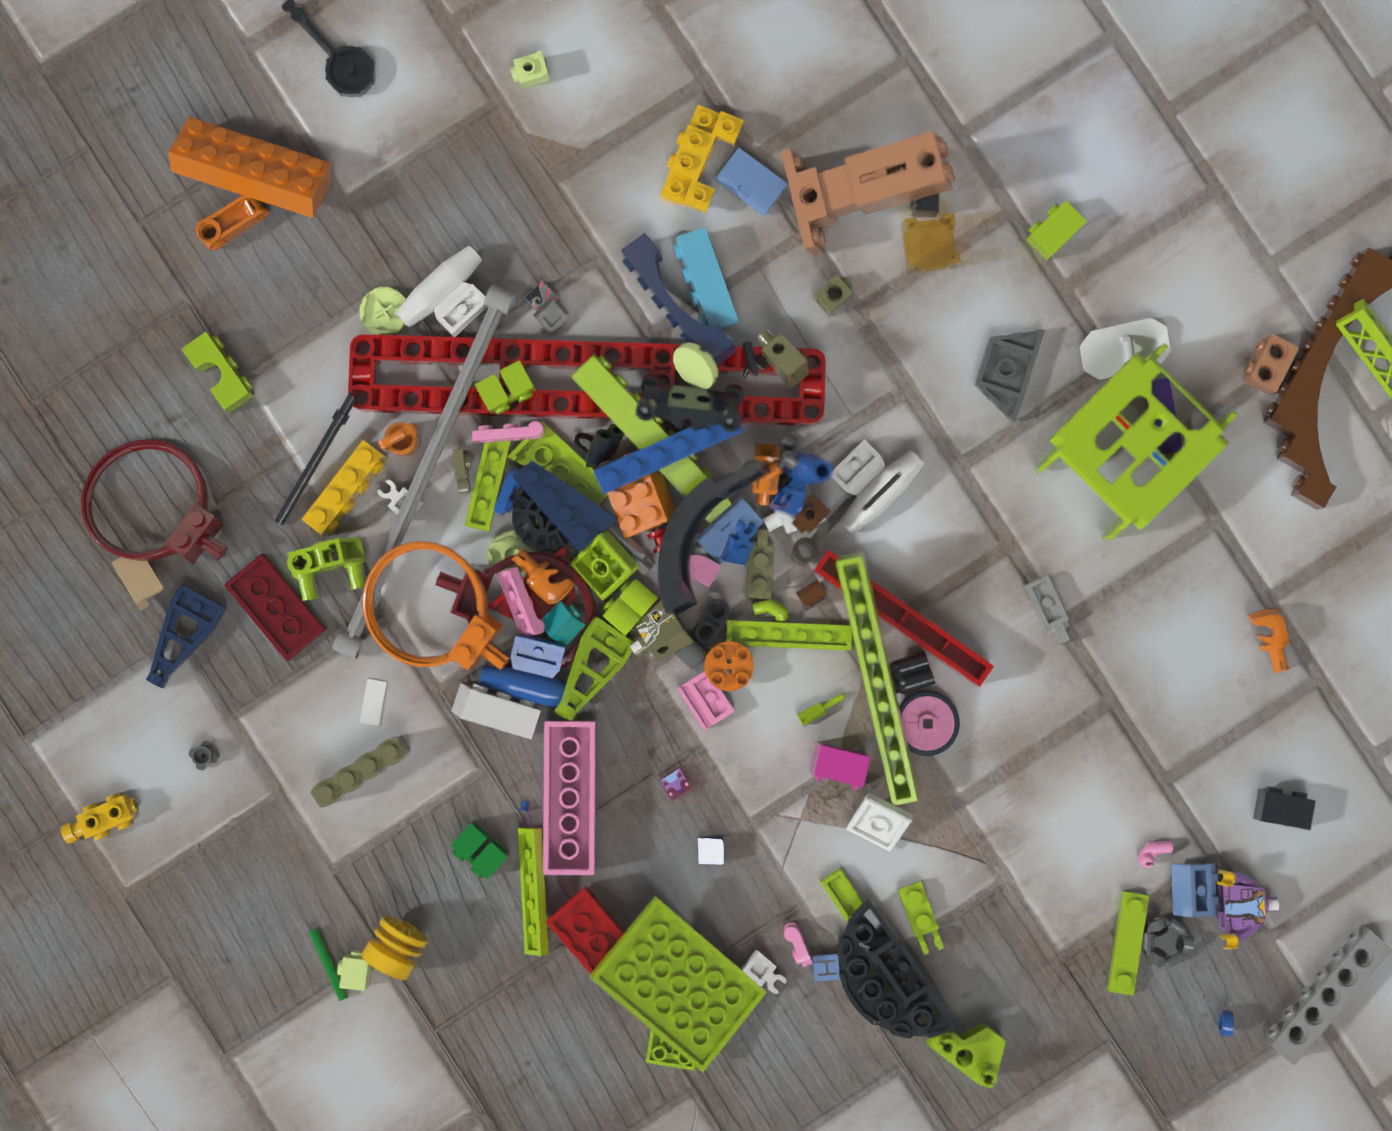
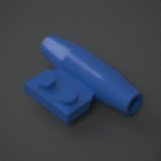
[770,451,833,517]
[478,633,581,708]

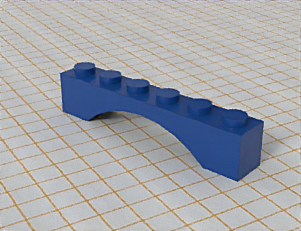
[593,425,743,494]

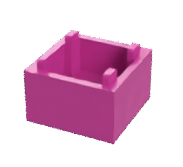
[810,742,870,790]

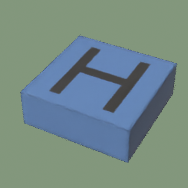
[812,953,840,982]

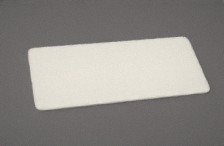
[360,679,387,726]

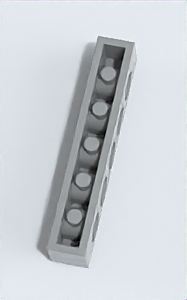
[1264,926,1392,1065]

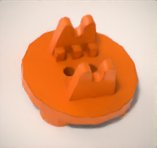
[704,641,754,691]

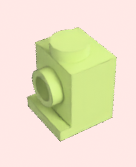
[510,50,550,89]

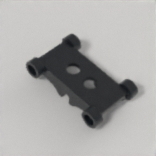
[635,373,744,432]

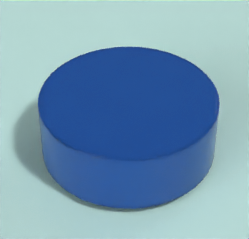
[1219,1010,1234,1037]

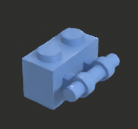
[1171,863,1219,917]

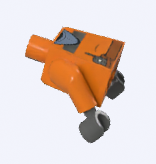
[752,435,798,505]

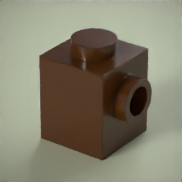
[790,494,831,534]

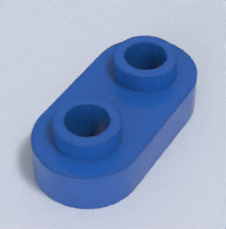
[494,466,521,516]

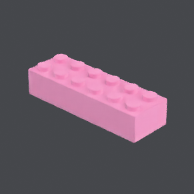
[543,720,597,875]

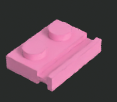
[677,671,735,731]

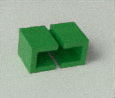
[450,821,510,879]

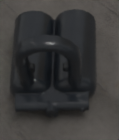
[574,424,625,468]
[890,651,935,694]

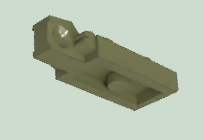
[746,529,774,599]

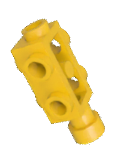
[60,792,139,844]

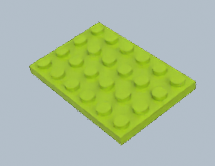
[589,897,767,1073]

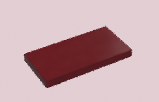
[224,553,327,662]

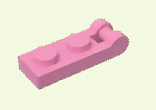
[472,421,545,443]
[497,567,545,636]

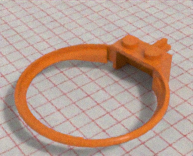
[363,541,509,671]

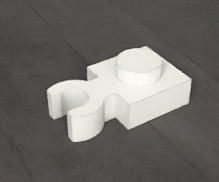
[377,479,424,515]
[740,950,787,994]

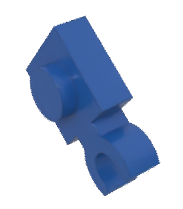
[721,520,757,565]

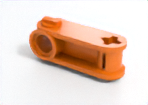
[195,195,270,251]

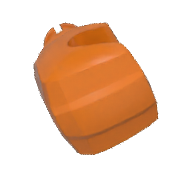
[512,548,574,604]
[1248,608,1290,673]

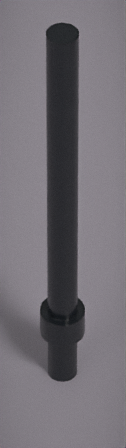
[275,393,358,525]

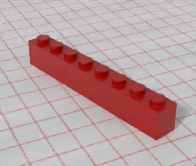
[812,550,994,687]

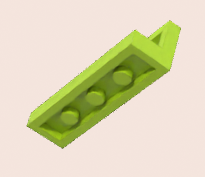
[1336,298,1392,399]

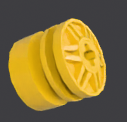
[361,915,429,980]

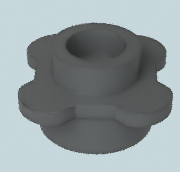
[189,741,219,770]

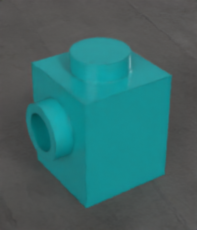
[541,601,586,645]

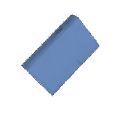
[716,148,788,216]
[695,496,764,565]

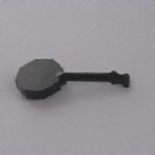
[282,0,376,97]

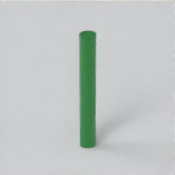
[308,928,348,1001]

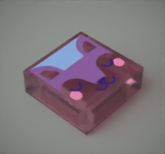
[659,766,693,801]

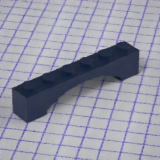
[621,233,736,366]

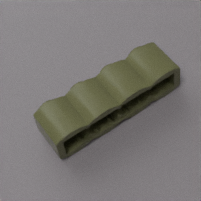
[310,736,410,808]

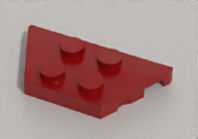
[488,547,576,621]

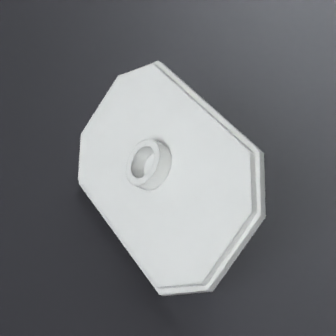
[1080,317,1171,380]

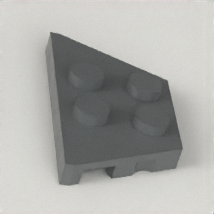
[974,329,1045,422]

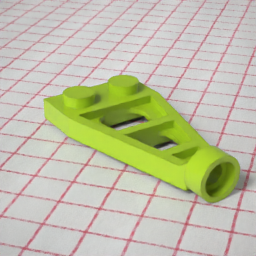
[555,617,634,721]

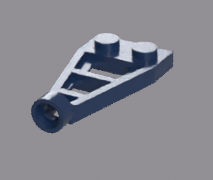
[146,584,227,689]

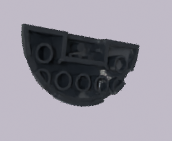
[838,898,958,1038]

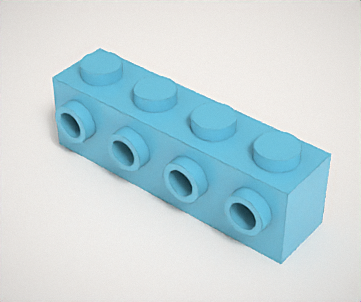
[673,228,739,330]

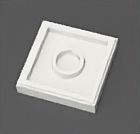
[846,792,914,852]

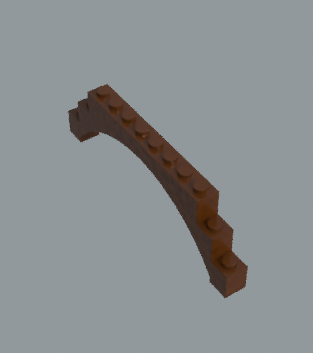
[1263,247,1392,510]

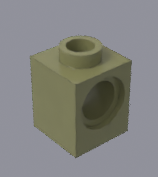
[813,274,853,317]

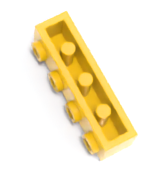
[301,440,388,536]

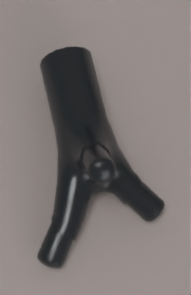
[742,341,765,378]

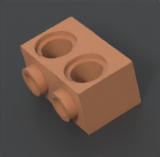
[1243,334,1300,395]

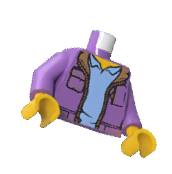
[1217,869,1279,950]

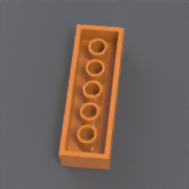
[168,116,332,218]

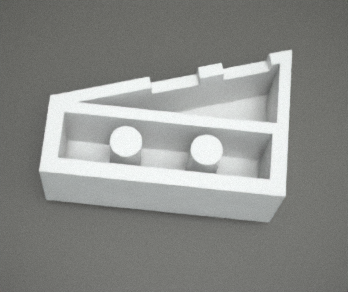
[451,683,541,739]

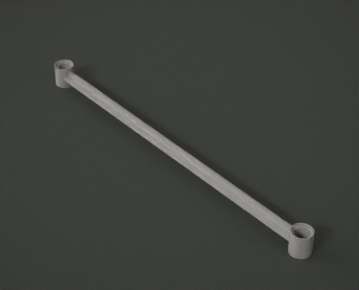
[332,284,517,660]

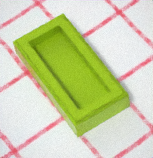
[820,867,864,923]

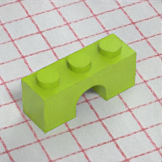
[181,332,254,413]

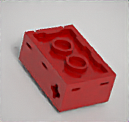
[546,885,626,975]

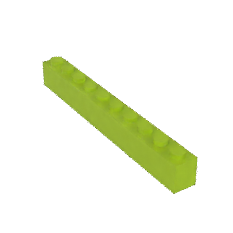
[836,551,919,805]

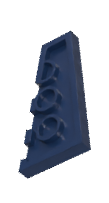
[513,460,618,553]

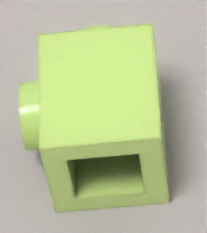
[337,950,371,991]

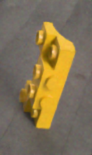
[660,105,744,214]

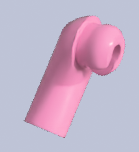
[1138,841,1173,868]

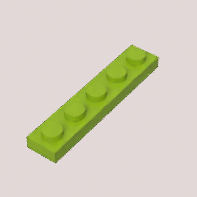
[726,620,852,651]
[518,827,549,956]

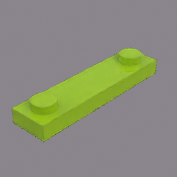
[465,441,512,532]
[1107,891,1149,996]

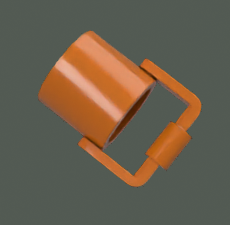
[378,422,421,457]

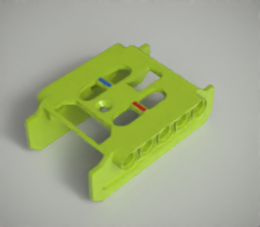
[1033,343,1238,541]

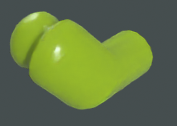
[752,599,788,623]

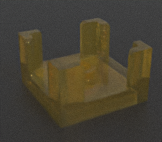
[901,213,960,274]

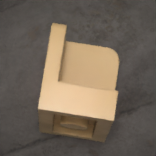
[112,549,164,611]

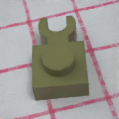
[453,449,472,494]

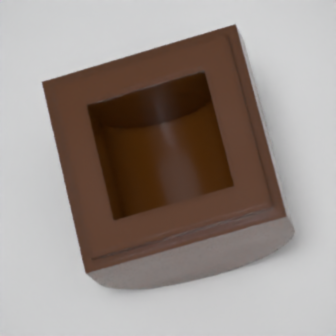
[796,579,827,610]

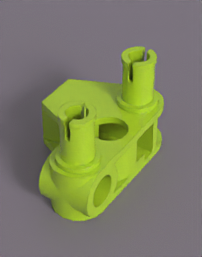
[287,536,366,601]
[925,1022,1006,1088]

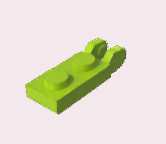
[897,880,944,955]

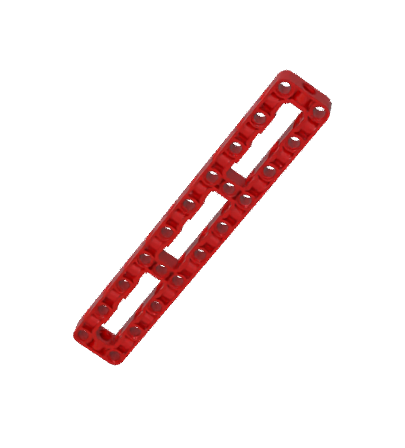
[348,334,826,426]

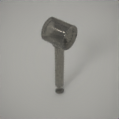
[791,495,857,566]

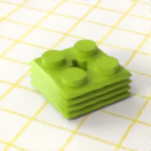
[570,530,639,600]

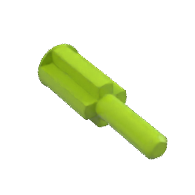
[797,693,845,727]

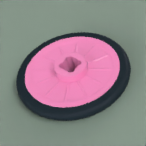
[899,690,960,756]

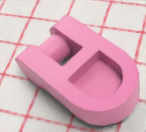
[784,921,813,967]

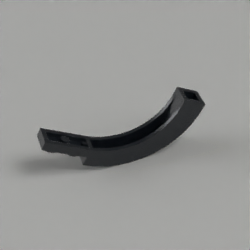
[658,459,771,615]

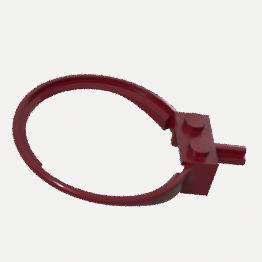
[81,439,228,565]
[435,552,595,669]

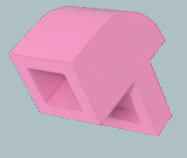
[690,555,721,588]

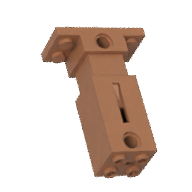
[781,130,955,256]

